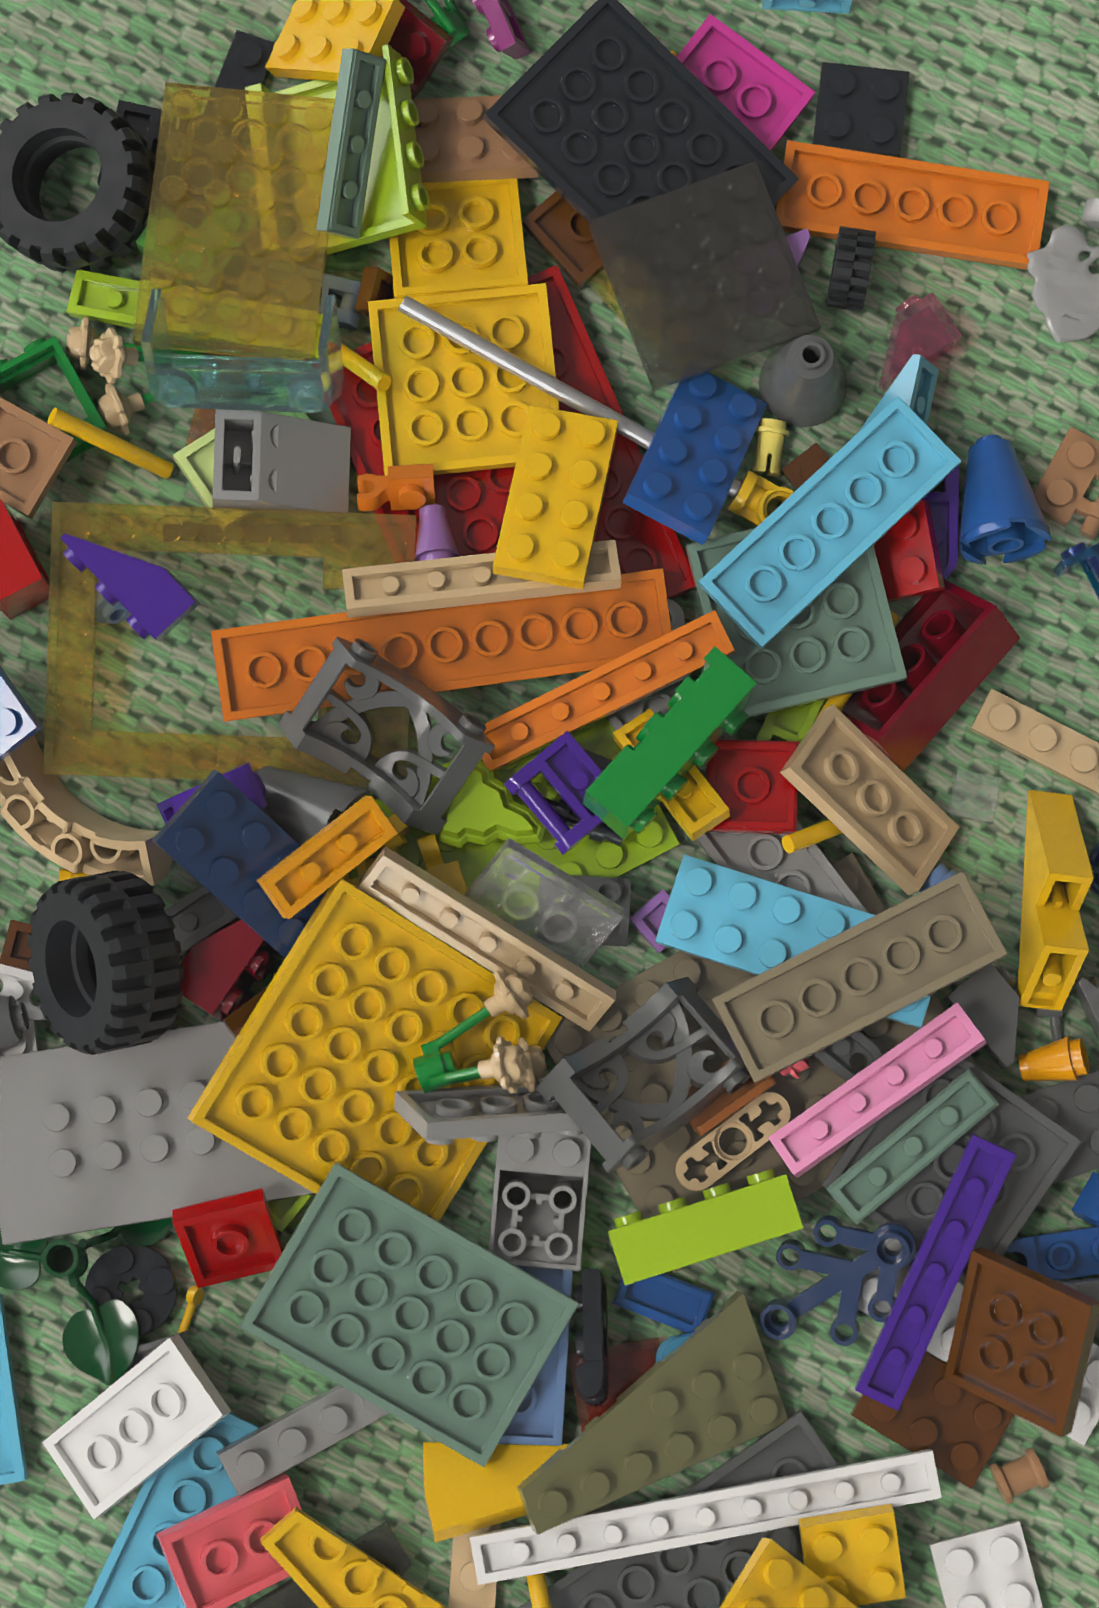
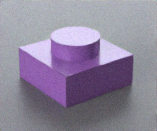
[629,889,670,954]

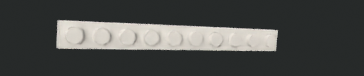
[470,1449,942,1585]

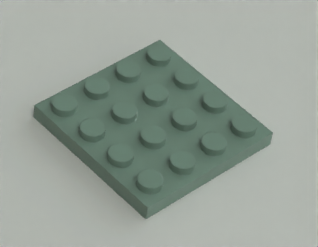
[686,528,907,717]

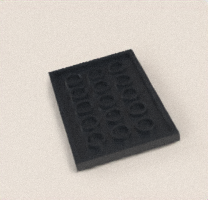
[483,0,799,307]

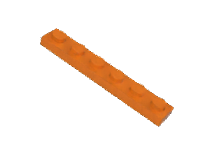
[482,610,736,772]

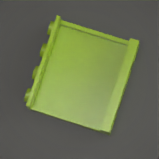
[245,44,430,265]

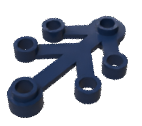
[759,1215,917,1346]

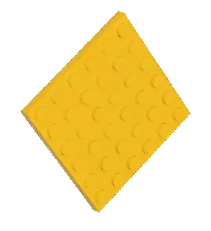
[187,878,563,1221]

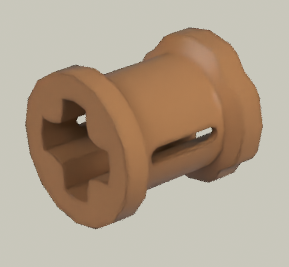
[989,1447,1050,1505]

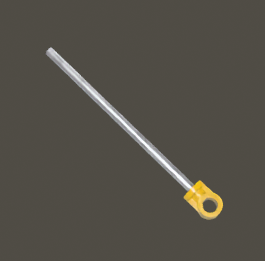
[398,295,794,527]

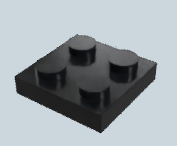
[812,62,909,158]

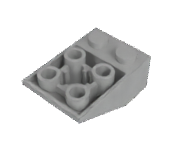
[212,409,351,517]
[488,1132,591,1271]

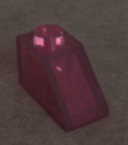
[878,292,962,393]

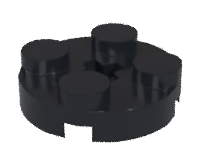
[84,1245,178,1336]

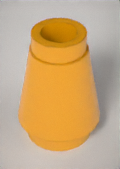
[1018,1036,1090,1081]

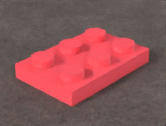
[156,1473,302,1608]

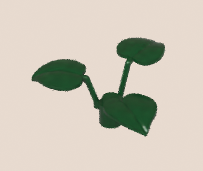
[0,1218,173,1386]

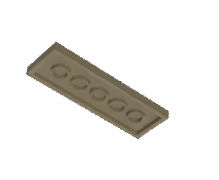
[712,871,1007,1084]

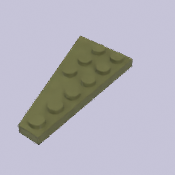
[517,1291,788,1535]

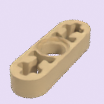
[675,1092,791,1191]

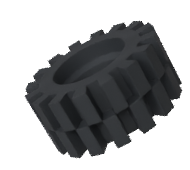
[826,226,876,312]

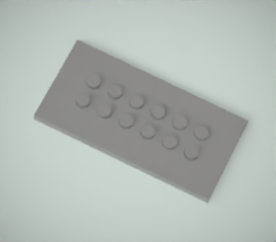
[0,1022,315,1245]

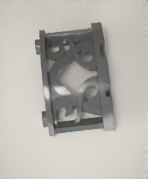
[278,637,495,835]
[536,976,751,1173]

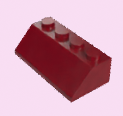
[841,580,1020,772]

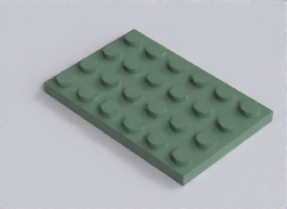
[240,1161,579,1467]

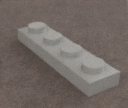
[216,1384,389,1496]

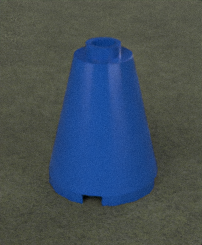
[959,435,1051,565]

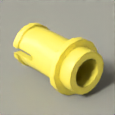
[752,418,789,477]

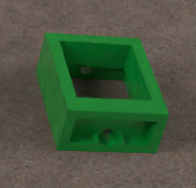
[0,336,110,463]

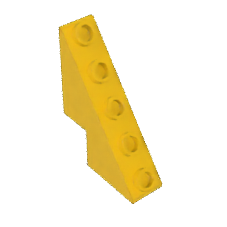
[1017,790,1094,1011]

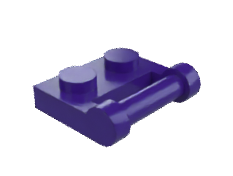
[504,731,603,855]

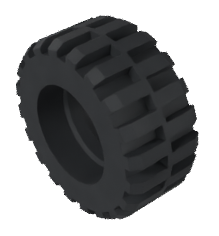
[0,92,160,274]
[27,870,184,1055]

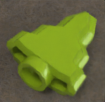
[438,761,546,849]

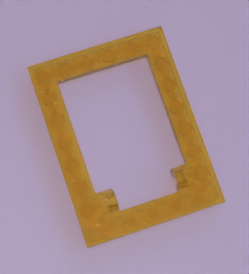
[43,502,416,786]

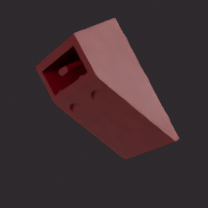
[180,920,276,1022]

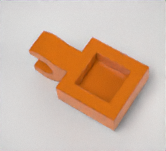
[357,464,436,511]

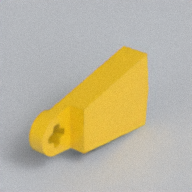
[423,1442,569,1543]

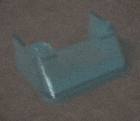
[141,289,344,413]

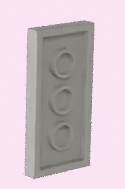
[394,1082,597,1145]

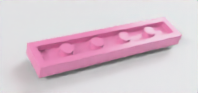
[768,1002,987,1178]

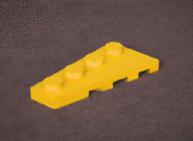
[260,1507,448,1608]

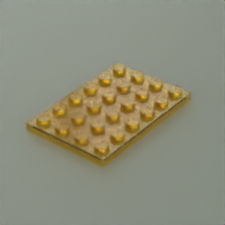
[132,82,335,364]

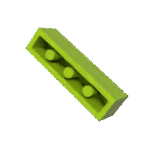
[607,1168,803,1285]

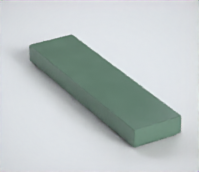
[316,48,386,239]
[826,1068,999,1225]

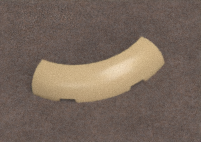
[0,734,172,886]

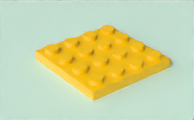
[368,283,559,476]

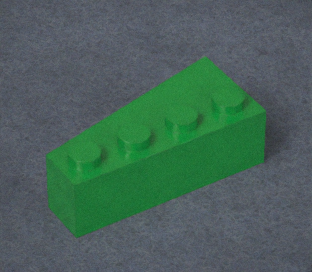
[583,646,757,839]

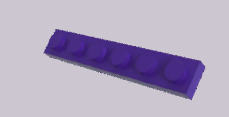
[855,1133,1016,1411]

